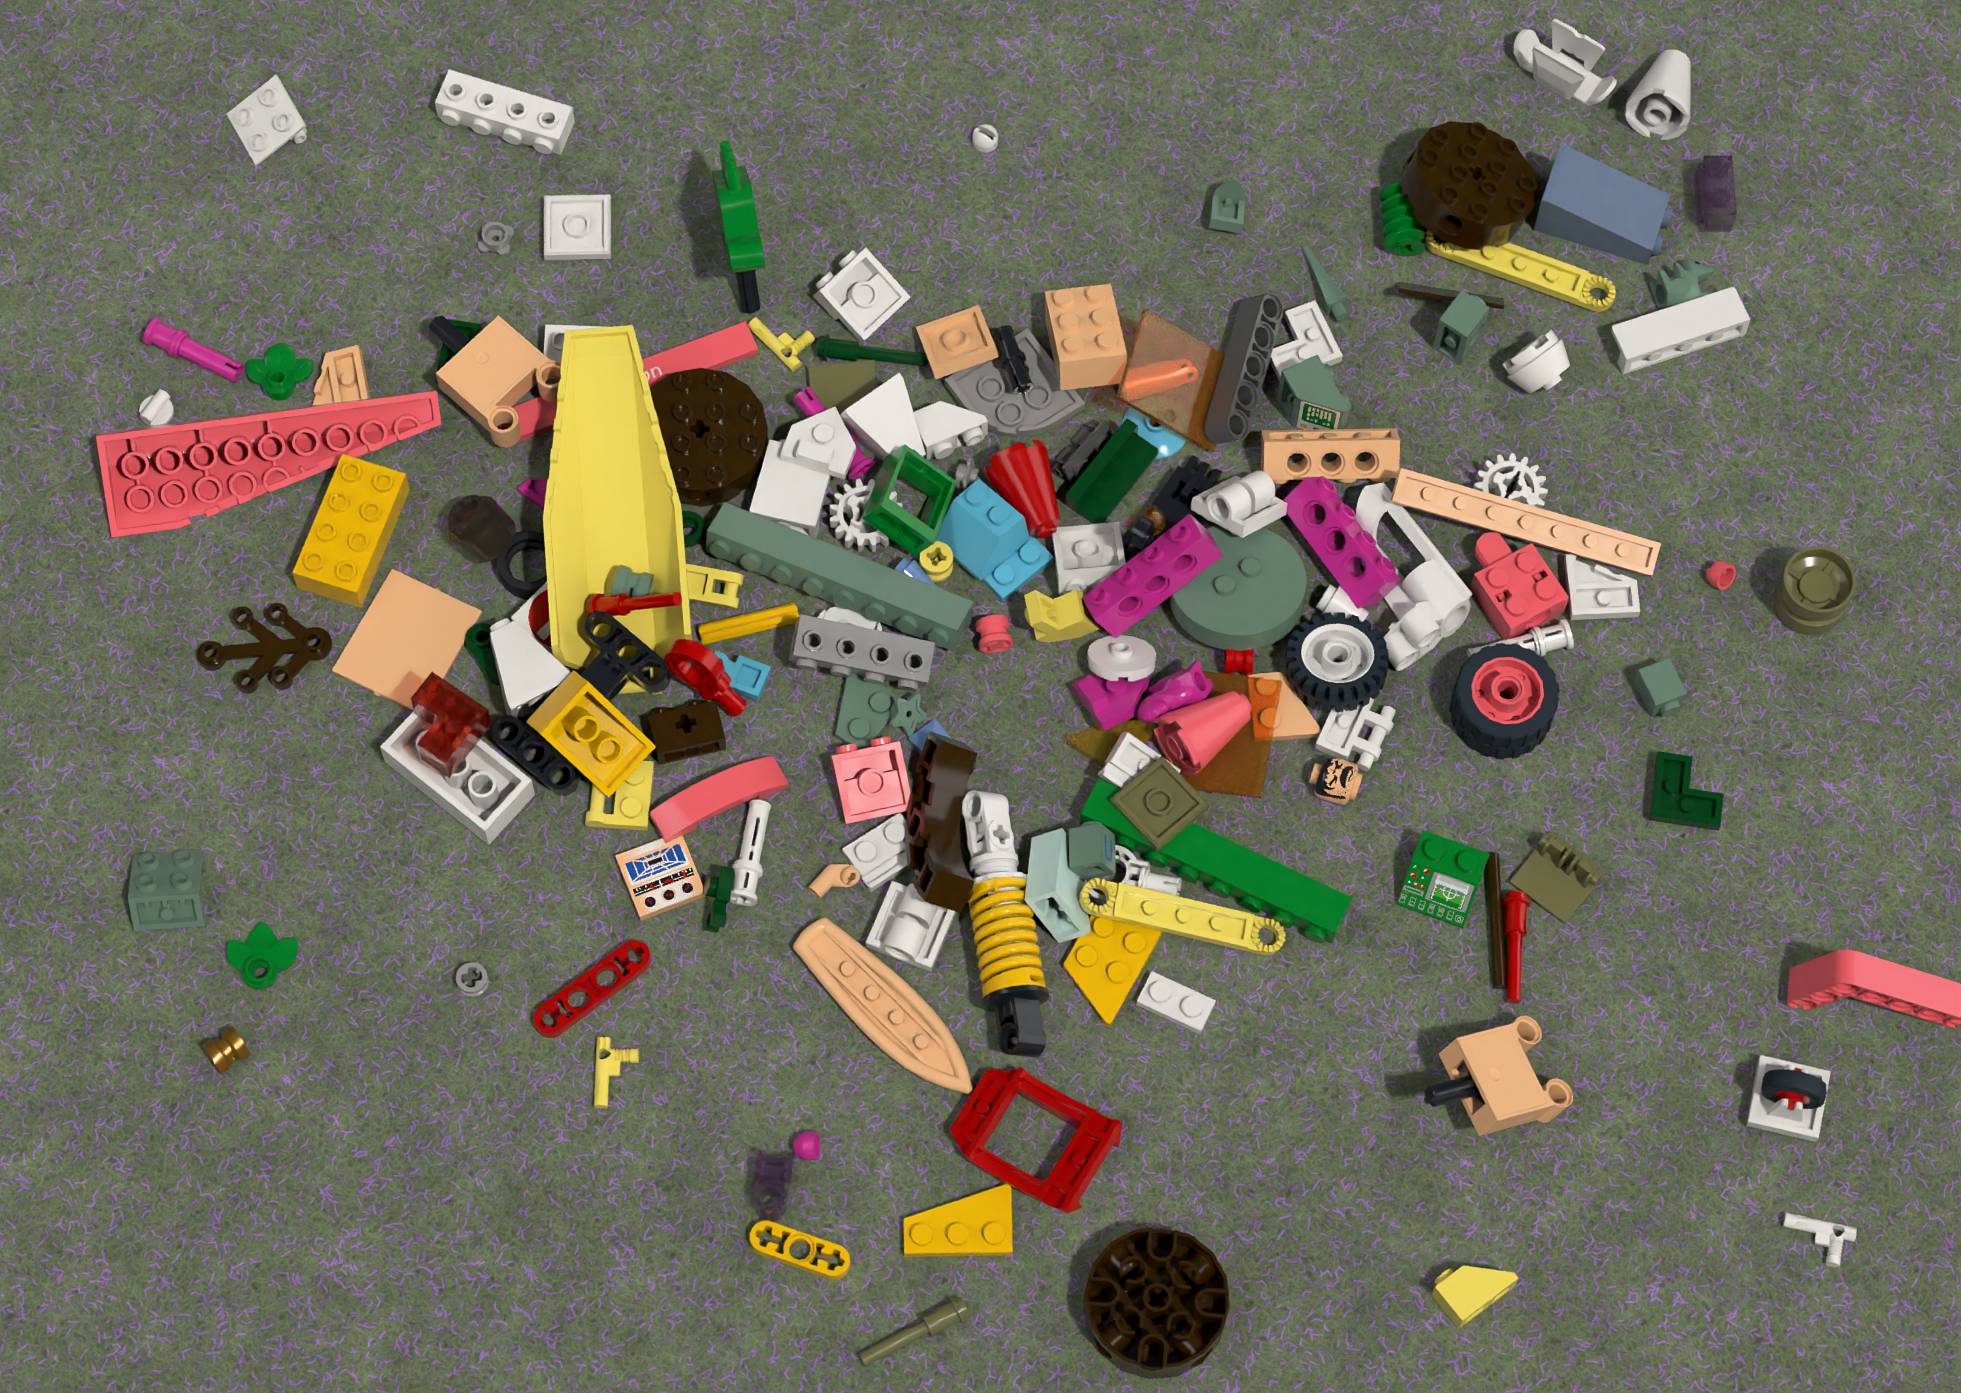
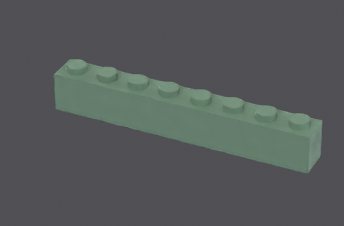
[706,502,974,652]

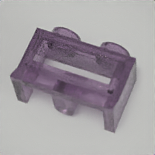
[1693,155,1737,232]

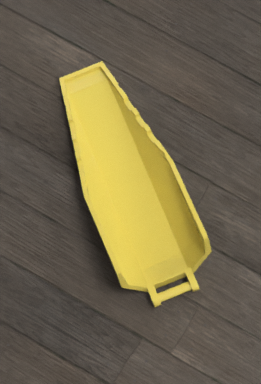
[543,325,692,695]

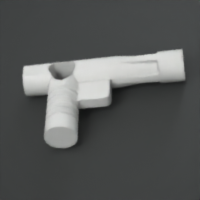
[1783,1213,1857,1267]

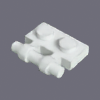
[1315,697,1396,771]

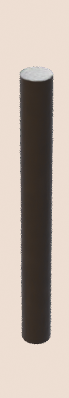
[1486,852,1507,989]

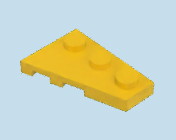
[904,1184,1013,1257]

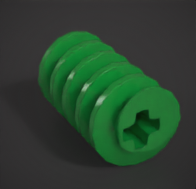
[1380,181,1425,256]

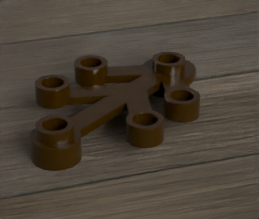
[197,603,332,694]

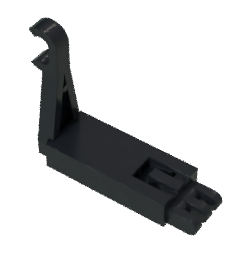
[1124,455,1222,563]

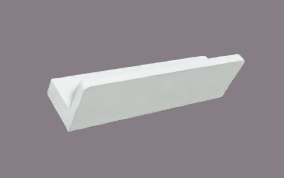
[1611,287,1750,374]

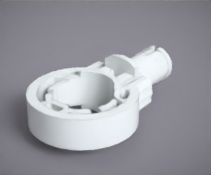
[1083,845,1182,905]

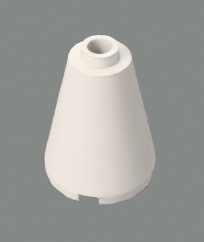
[1625,49,1690,140]

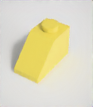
[1432,1265,1519,1329]

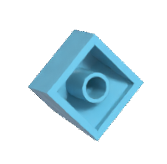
[935,479,1030,581]

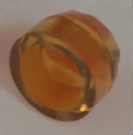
[1139,505,1166,536]

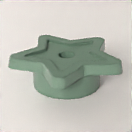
[889,692,927,736]

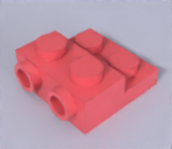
[830,736,911,824]

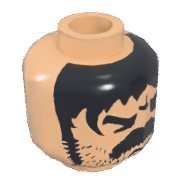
[1309,755,1363,806]

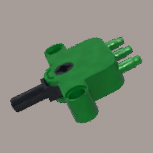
[712,141,766,313]

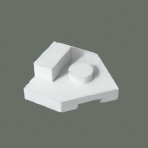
[780,407,856,480]

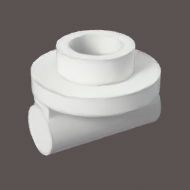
[139,389,174,426]

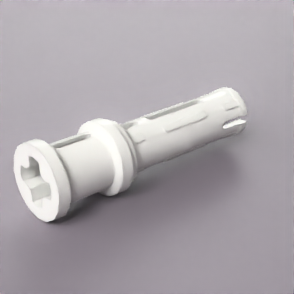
[1467,619,1574,658]
[730,800,771,906]

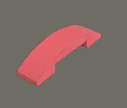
[649,756,789,843]

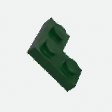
[1649,751,1724,831]

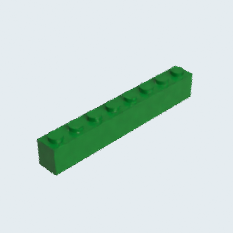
[1079,779,1352,944]

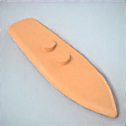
[793,917,973,1094]

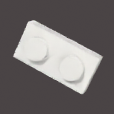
[1136,971,1216,1034]

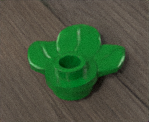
[246,343,313,401]
[227,922,298,990]

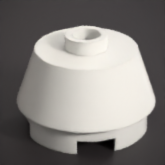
[1502,329,1570,394]

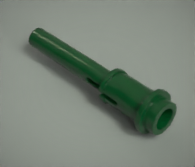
[817,334,925,367]

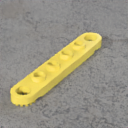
[1425,229,1616,312]
[1079,878,1286,955]

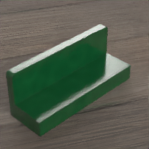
[1065,418,1159,524]

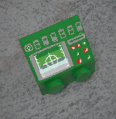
[1397,830,1489,929]

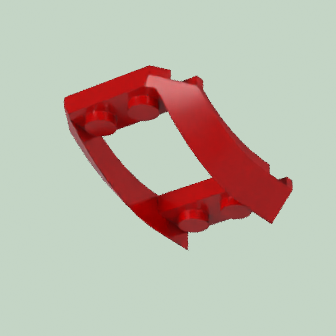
[950,1066,1122,1213]

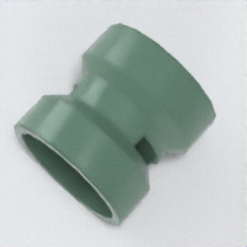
[611,565,654,597]

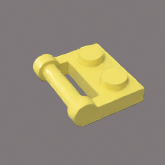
[585,761,654,831]

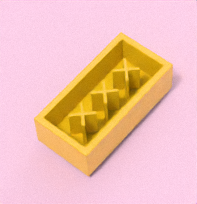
[292,454,410,608]

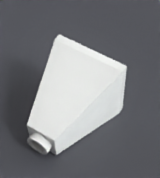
[840,373,926,461]
[490,618,570,720]

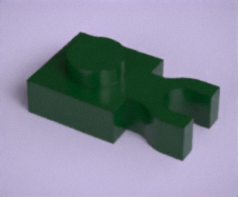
[703,865,734,933]

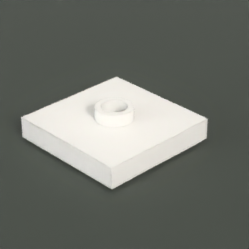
[544,194,611,260]

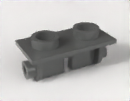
[1051,419,1113,487]

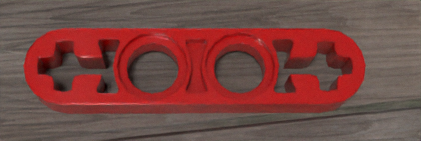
[534,940,651,1038]

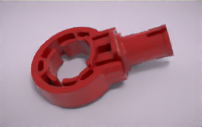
[664,639,747,717]

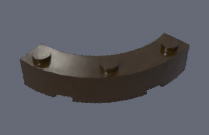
[905,731,978,913]

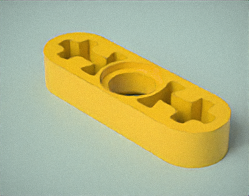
[750,1221,850,1280]

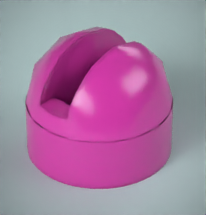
[793,1132,821,1160]

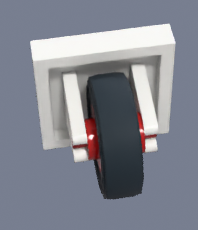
[1746,1055,1831,1142]

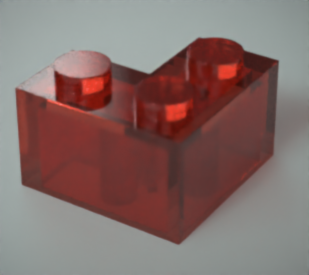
[411,672,492,778]

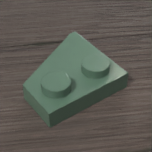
[836,673,898,749]

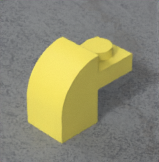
[1024,590,1100,643]

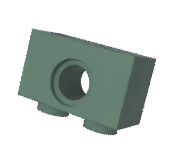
[1433,290,1490,366]

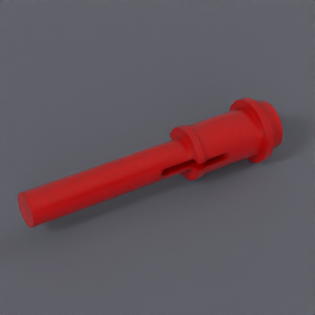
[587,592,682,616]
[1502,891,1531,1004]

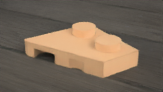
[313,345,370,405]
[1247,672,1321,742]

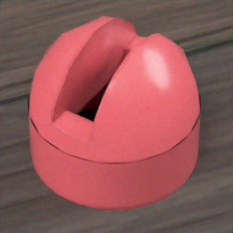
[1706,560,1736,590]

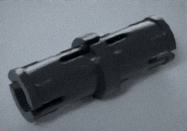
[992,325,1034,394]

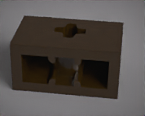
[648,700,726,765]

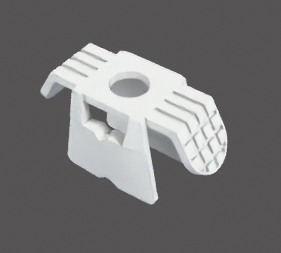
[1514,19,1617,106]

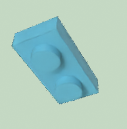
[981,535,1054,603]

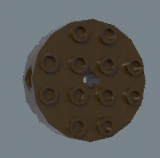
[1400,121,1538,250]
[650,368,769,507]
[1083,1228,1230,1379]

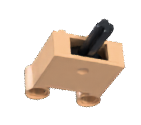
[429,315,561,447]
[1424,1016,1573,1136]

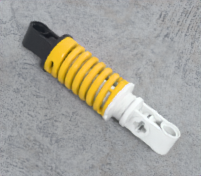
[962,790,1049,1057]

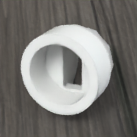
[972,124,998,152]

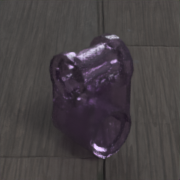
[754,1149,795,1222]

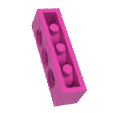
[1283,476,1401,609]
[1082,514,1223,638]

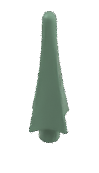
[1302,245,1349,321]

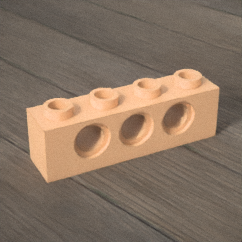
[1261,428,1400,484]

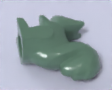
[1650,259,1715,308]

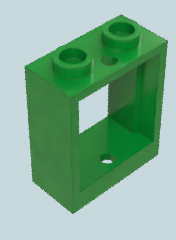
[862,444,957,556]

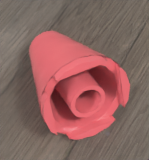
[1153,691,1252,778]

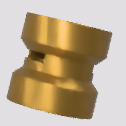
[201,1026,251,1075]

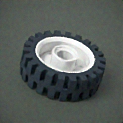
[1285,612,1388,712]

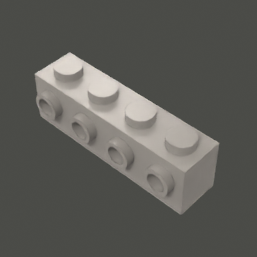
[788,614,935,691]

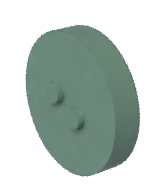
[1169,525,1307,651]

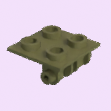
[1509,831,1607,924]

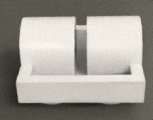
[1191,470,1288,538]
[866,881,956,972]

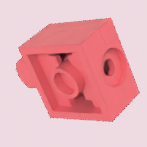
[1470,532,1569,640]

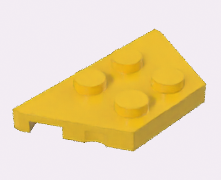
[1063,915,1163,1028]

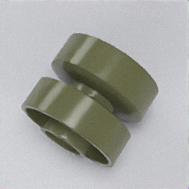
[1774,546,1856,635]

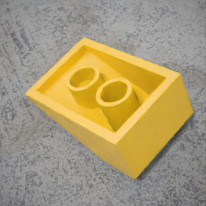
[526,670,656,797]

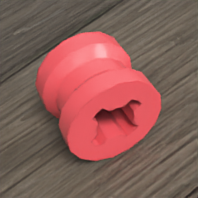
[975,615,1013,653]

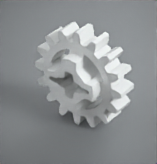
[1472,453,1548,509]
[829,479,902,552]

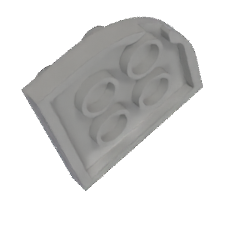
[945,328,1085,437]

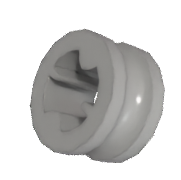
[456,962,489,997]

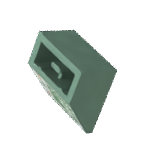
[1277,355,1351,430]

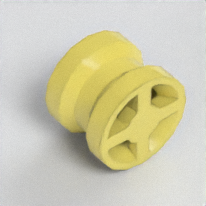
[919,541,953,582]

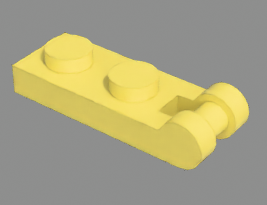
[686,564,744,610]

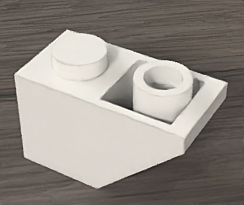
[913,401,988,460]

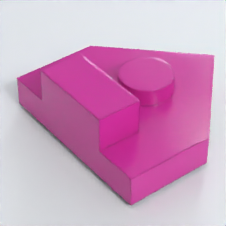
[1072,673,1150,731]

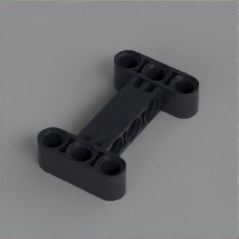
[492,611,671,796]

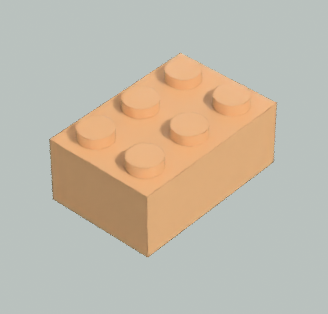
[1045,284,1127,391]

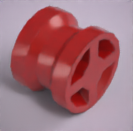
[1224,648,1254,676]

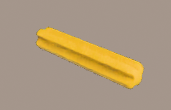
[698,603,799,644]

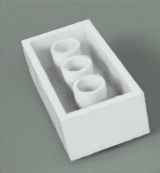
[380,697,535,845]

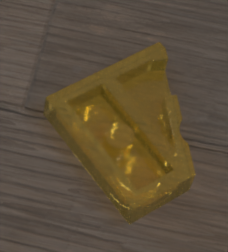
[1066,713,1159,768]

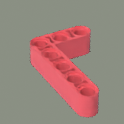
[1787,950,1961,1028]

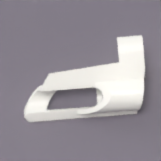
[1356,483,1473,671]

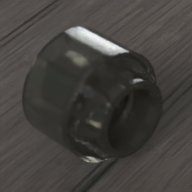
[448,494,516,563]

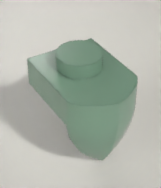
[1208,178,1245,234]

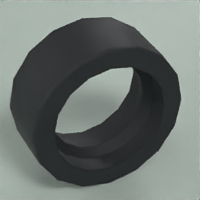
[497,531,547,600]

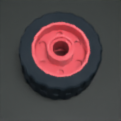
[1449,643,1560,760]

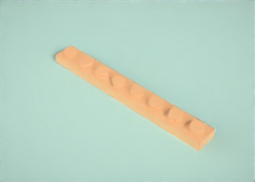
[1390,468,1661,577]

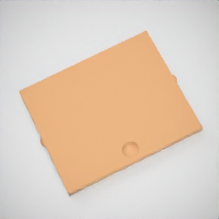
[332,569,483,711]

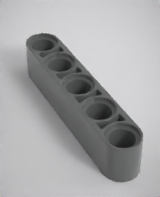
[1205,293,1283,444]

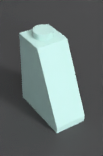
[1025,828,1090,943]

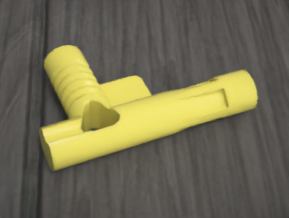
[748,318,815,372]
[593,1037,639,1108]

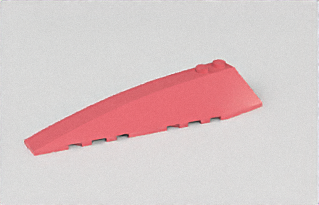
[96,390,441,538]

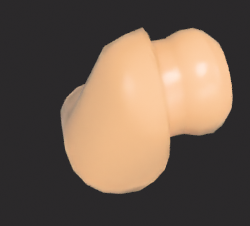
[808,864,860,899]

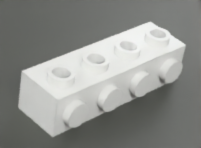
[435,70,575,155]

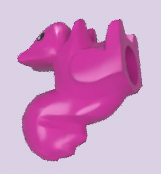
[1137,660,1213,723]

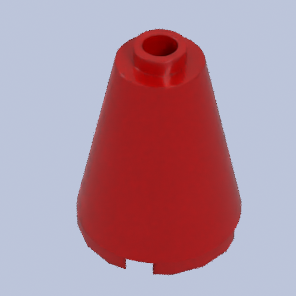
[982,440,1061,539]

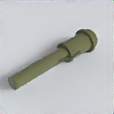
[858,1296,970,1366]

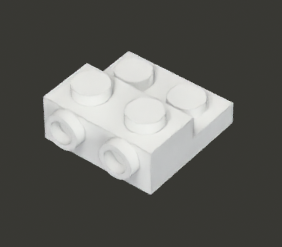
[813,248,911,343]
[1052,522,1126,595]

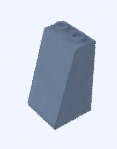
[1534,144,1673,265]

